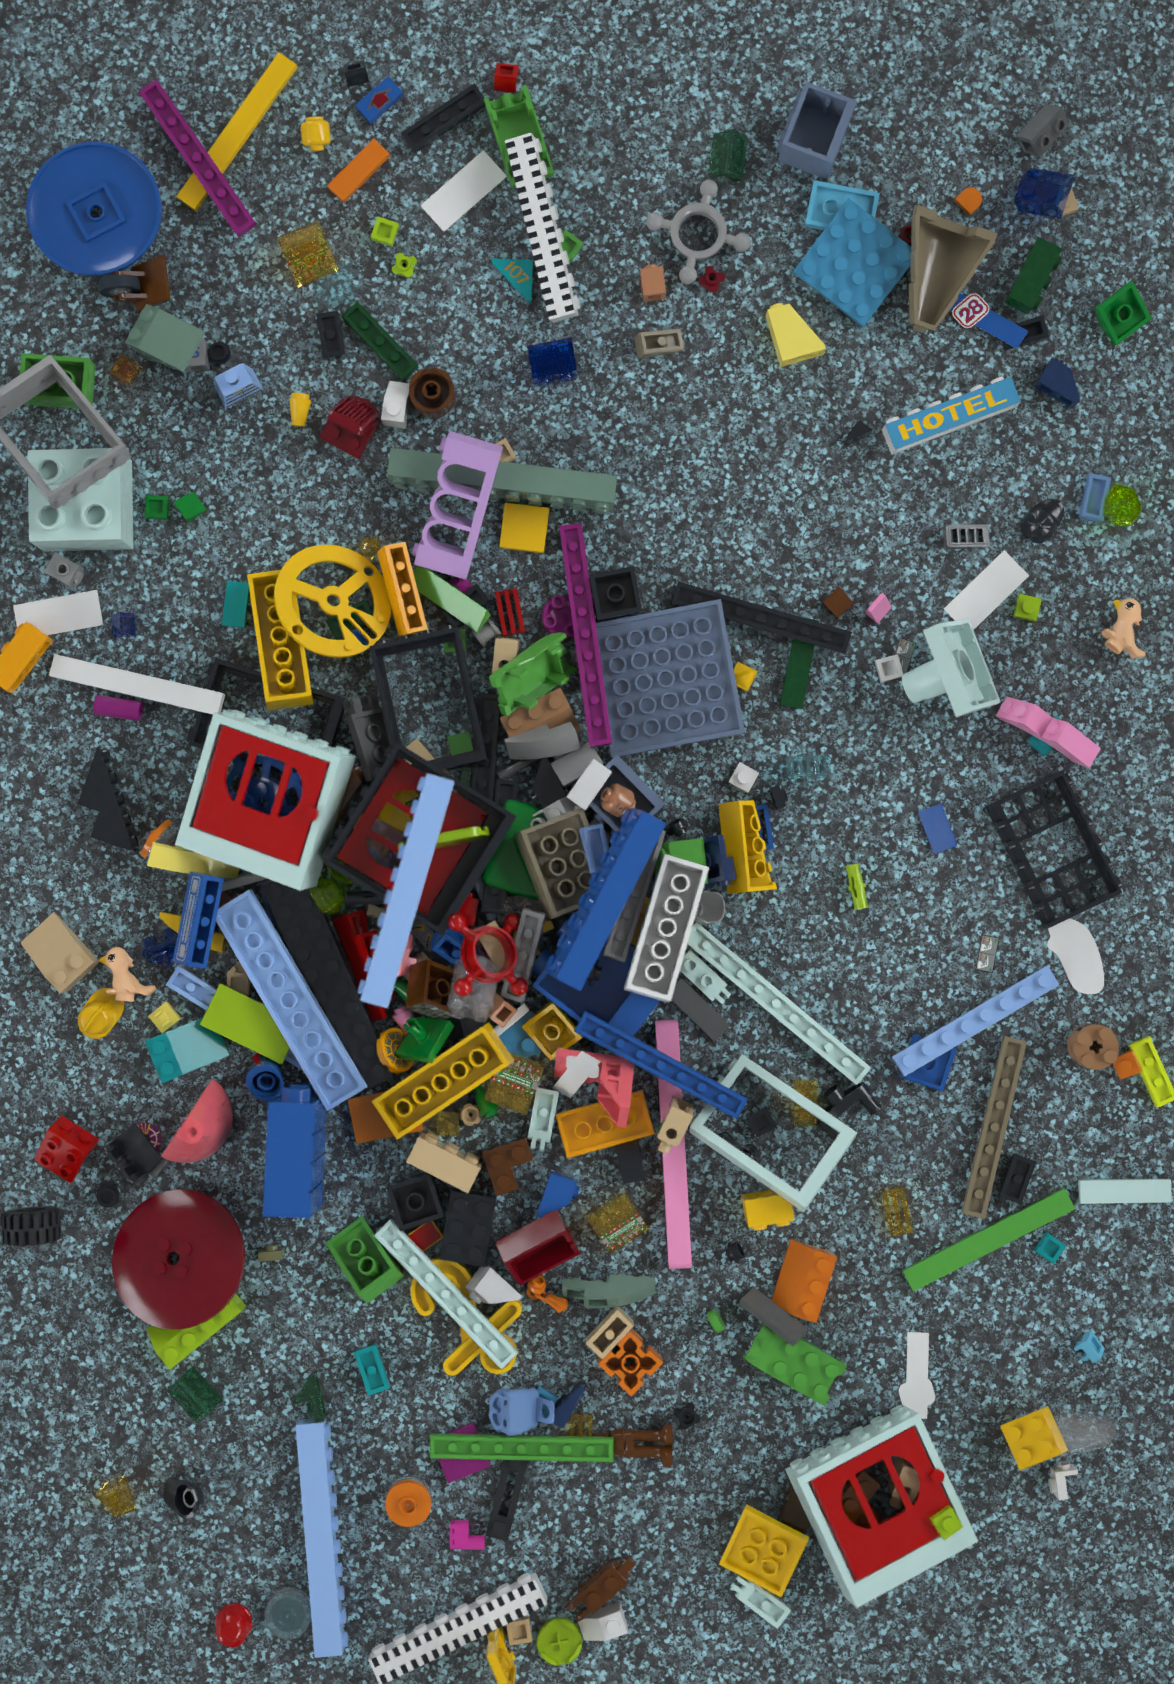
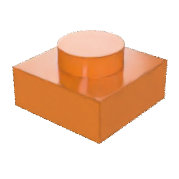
[1113,1050,1142,1080]

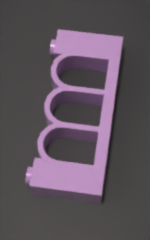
[412,431,503,580]

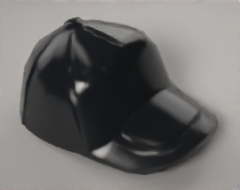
[1020,498,1064,543]
[163,1477,204,1519]

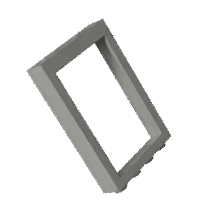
[0,355,132,510]

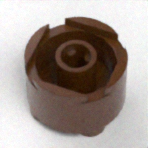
[409,368,456,420]

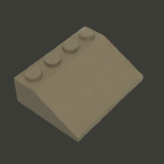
[514,808,597,920]

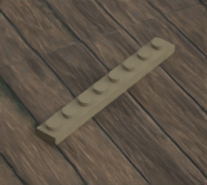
[961,1035,1027,1219]

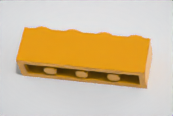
[377,542,428,637]

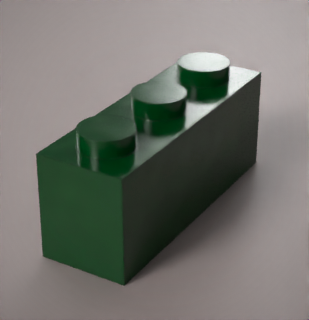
[1004,237,1062,315]

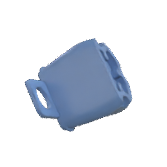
[489,1387,554,1436]

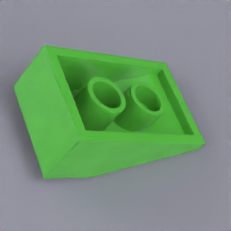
[326,1216,405,1303]

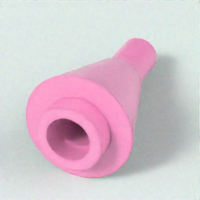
[392,1005,414,1034]

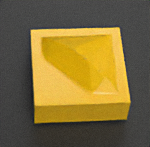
[734,662,758,692]

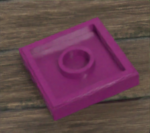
[439,1422,491,1483]

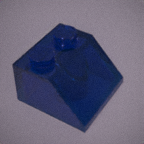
[1014,168,1075,219]
[527,337,577,386]

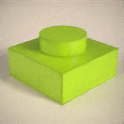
[371,216,400,247]
[1013,594,1042,622]
[930,1505,963,1540]

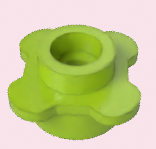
[392,253,417,278]

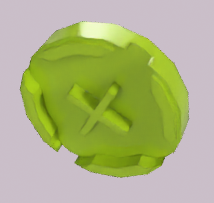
[537,1617,582,1666]

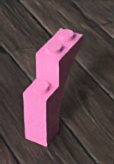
[996,697,1101,768]

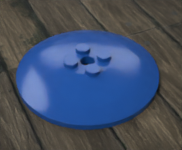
[26,142,162,276]

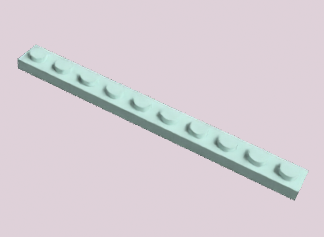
[687,922,871,1085]

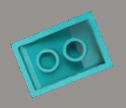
[145,1018,230,1083]

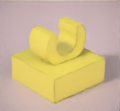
[148,1001,181,1034]

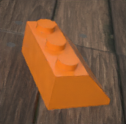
[771,1239,837,1323]

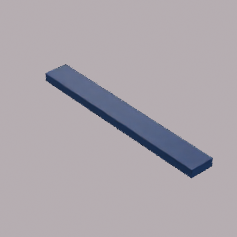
[574,1011,748,1119]

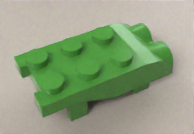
[484,85,554,189]
[489,632,577,716]
[743,1324,847,1406]

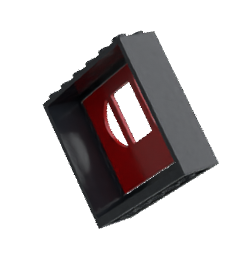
[322,742,517,936]

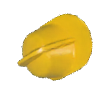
[78,988,125,1039]

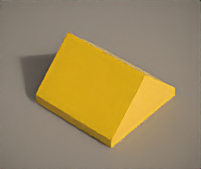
[521,1002,583,1061]

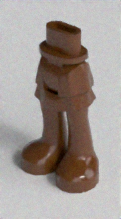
[595,1424,673,1468]

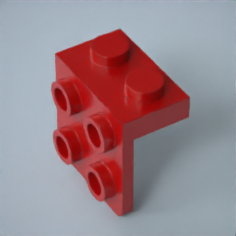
[35,1115,100,1183]

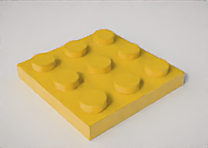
[719,1504,809,1597]

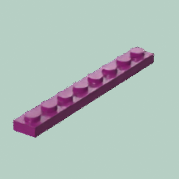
[138,79,257,238]

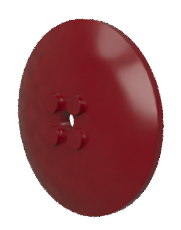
[112,1189,245,1330]

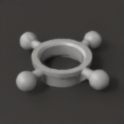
[646,180,751,284]

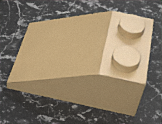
[20,912,99,993]

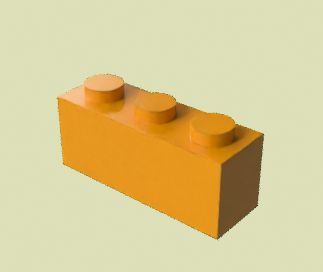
[0,621,54,694]

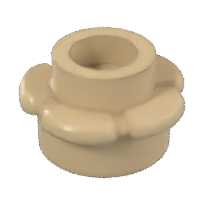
[459,1103,481,1126]

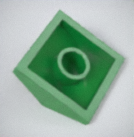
[1095,281,1152,345]

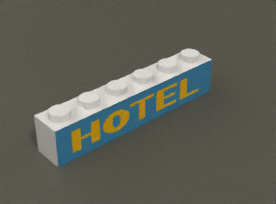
[882,376,1021,455]

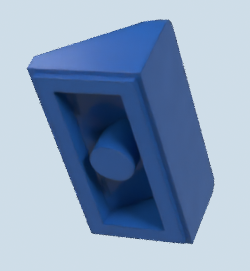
[918,803,957,854]

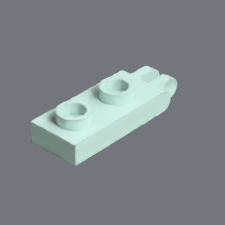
[680,949,731,1004]
[527,1087,559,1151]
[730,1575,791,1629]

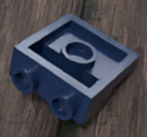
[703,835,736,890]

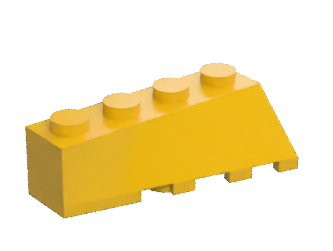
[719,800,777,894]

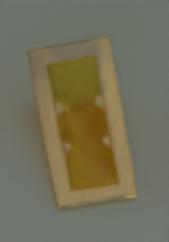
[96,1476,137,1518]

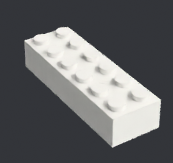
[624,854,709,1003]

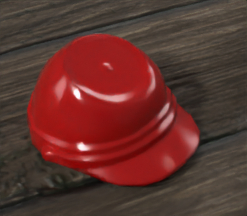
[215,1603,253,1647]

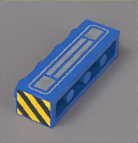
[173,871,224,969]

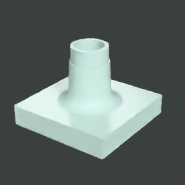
[902,619,1001,717]

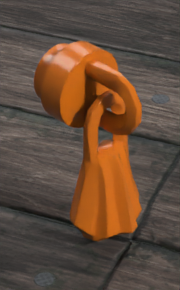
[526,1276,568,1313]

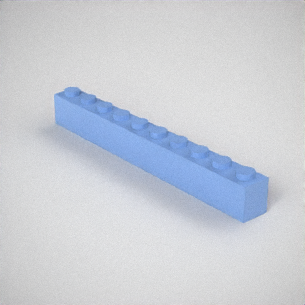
[357,773,454,1008]
[295,1417,348,1658]

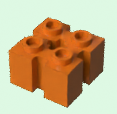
[598,1328,663,1397]

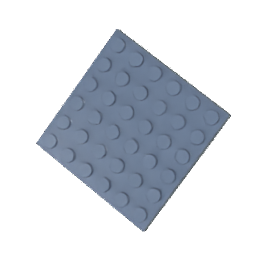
[596,599,745,758]

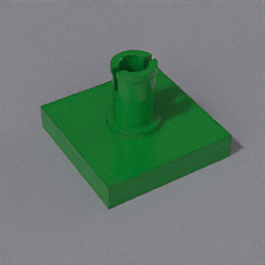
[395,1017,454,1063]

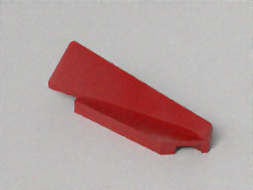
[333,909,395,1021]

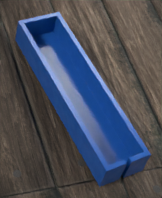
[546,808,667,991]

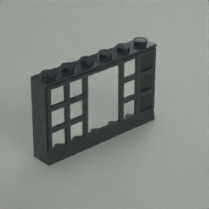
[985,770,1122,928]

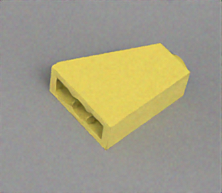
[766,303,826,367]

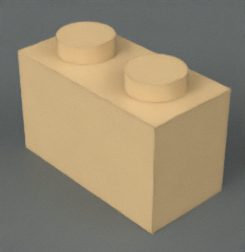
[586,1307,634,1360]

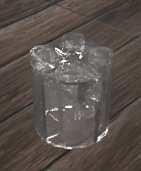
[447,955,500,1022]

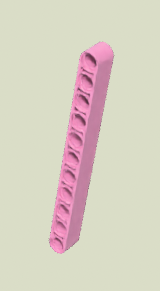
[655,1019,692,1269]

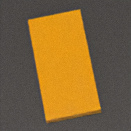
[555,1090,655,1159]

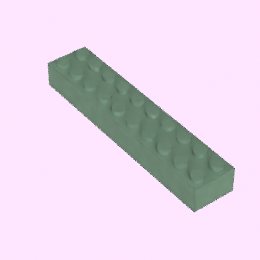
[387,448,617,514]

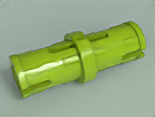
[845,863,869,910]

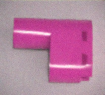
[450,1520,485,1550]

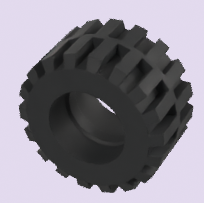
[1,1206,62,1246]

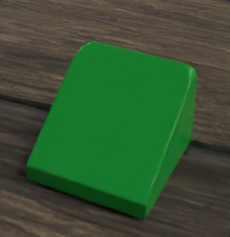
[173,492,207,523]

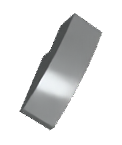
[504,721,580,760]

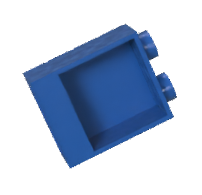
[532,912,660,1036]
[263,1083,327,1218]

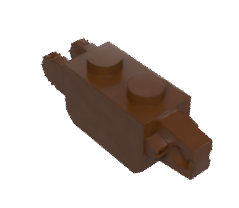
[565,1554,636,1622]

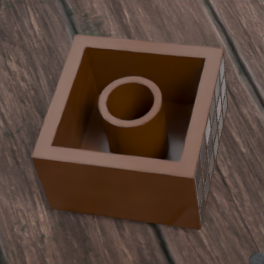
[405,959,462,1020]

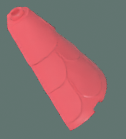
[161,1078,233,1163]

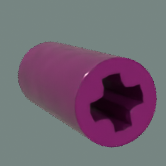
[93,695,143,721]

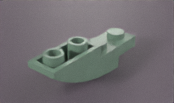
[562,1273,656,1308]

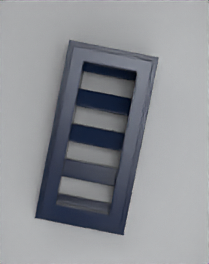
[547,1381,586,1429]

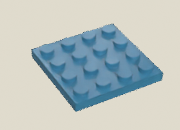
[792,198,911,327]

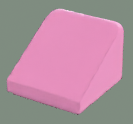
[865,593,891,623]

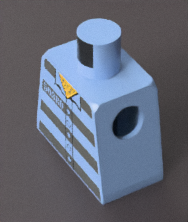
[214,363,263,409]

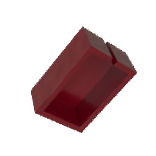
[495,1210,581,1286]

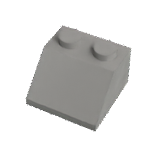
[551,741,604,789]

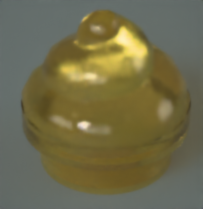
[359,537,381,561]

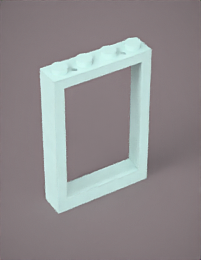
[689,1054,857,1212]

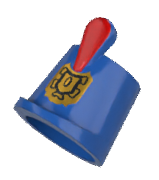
[246,1053,284,1101]

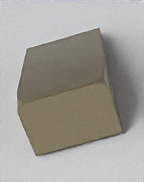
[634,328,685,359]

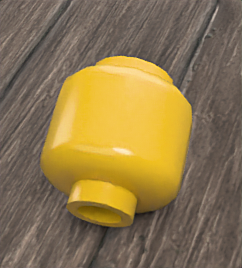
[301,117,331,151]

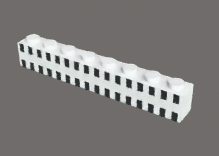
[505,133,580,323]
[368,1572,547,1684]

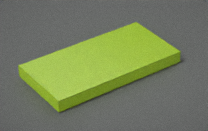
[200,983,290,1064]

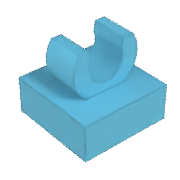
[1074,1330,1105,1363]

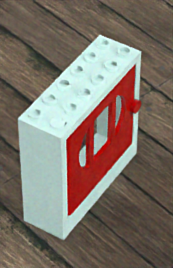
[175,710,356,890]
[785,1405,978,1608]

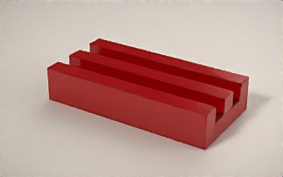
[495,588,525,637]

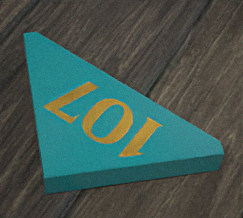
[492,258,533,303]

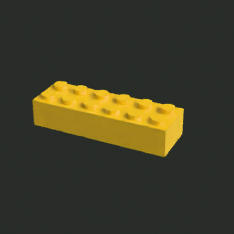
[247,570,314,711]
[372,1022,514,1140]

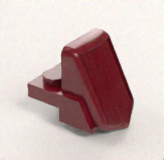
[319,396,381,459]

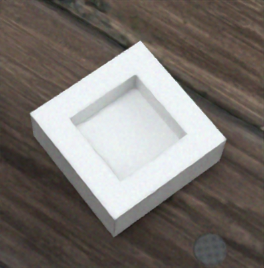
[875,654,903,683]
[728,762,759,793]

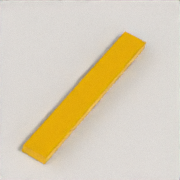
[176,52,298,211]

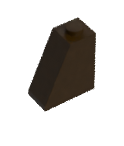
[778,1481,823,1534]

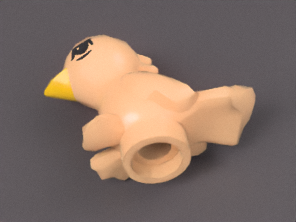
[1101,598,1146,659]
[99,947,156,1002]

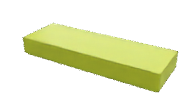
[1127,1036,1174,1108]

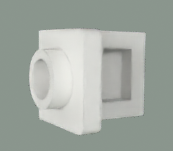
[1048,1461,1078,1500]

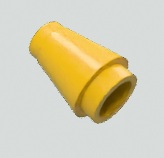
[289,393,311,426]

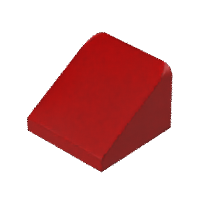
[494,63,519,93]

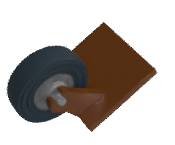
[98,255,170,312]

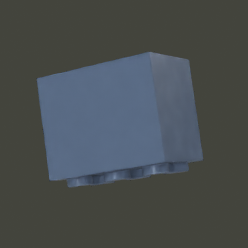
[776,82,857,180]
[586,755,665,836]

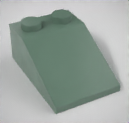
[125,304,205,372]

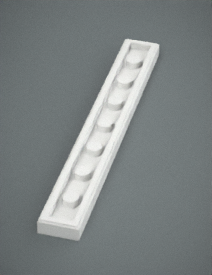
[49,654,225,715]

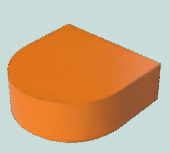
[954,187,982,217]

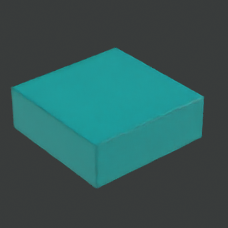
[1034,1232,1067,1264]

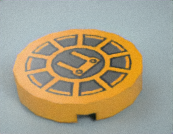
[376,1028,414,1074]

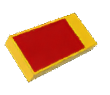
[407,1221,443,1252]

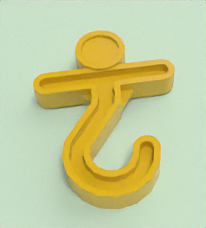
[410,1257,523,1376]

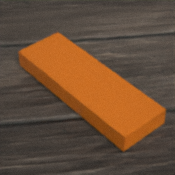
[327,138,390,203]

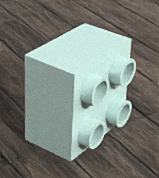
[28,448,133,551]

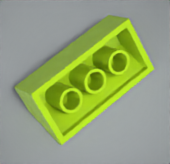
[146,1293,246,1370]

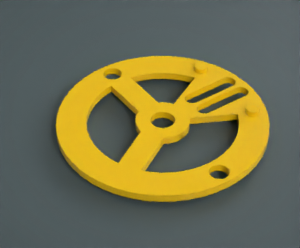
[274,545,391,658]

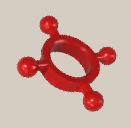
[447,913,528,997]

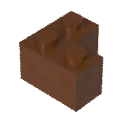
[482,1135,533,1196]
[841,1468,884,1528]

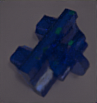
[141,927,178,967]

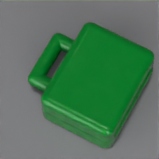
[481,800,548,905]

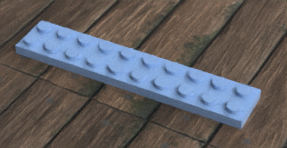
[216,889,368,1111]

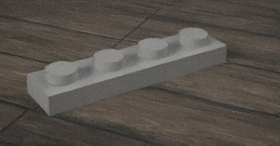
[501,908,547,1003]

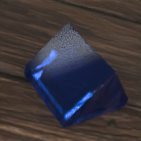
[112,612,136,638]

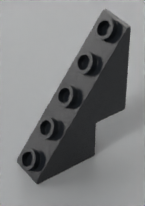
[78,747,139,852]

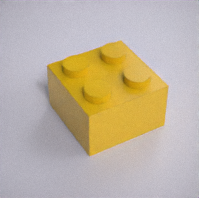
[741,1189,795,1231]
[1000,1406,1068,1470]

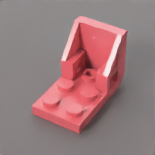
[554,1048,634,1127]

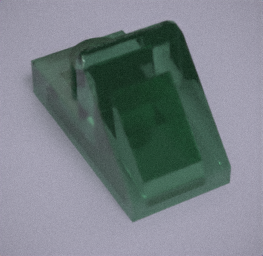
[292,1371,327,1423]

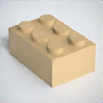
[406,1131,483,1193]

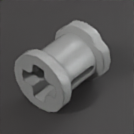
[471,619,501,647]

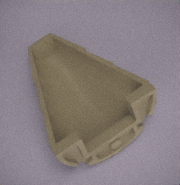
[908,205,998,333]

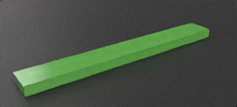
[902,1188,1075,1292]
[430,1433,614,1462]

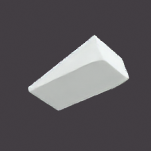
[567,759,612,810]

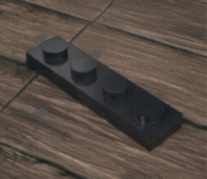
[401,83,485,154]

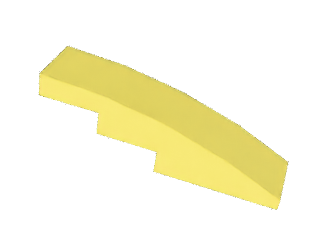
[147,842,240,879]

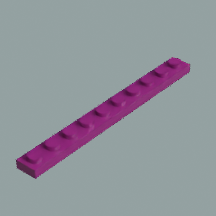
[559,523,612,747]

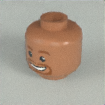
[601,784,636,817]

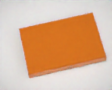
[348,1091,424,1144]

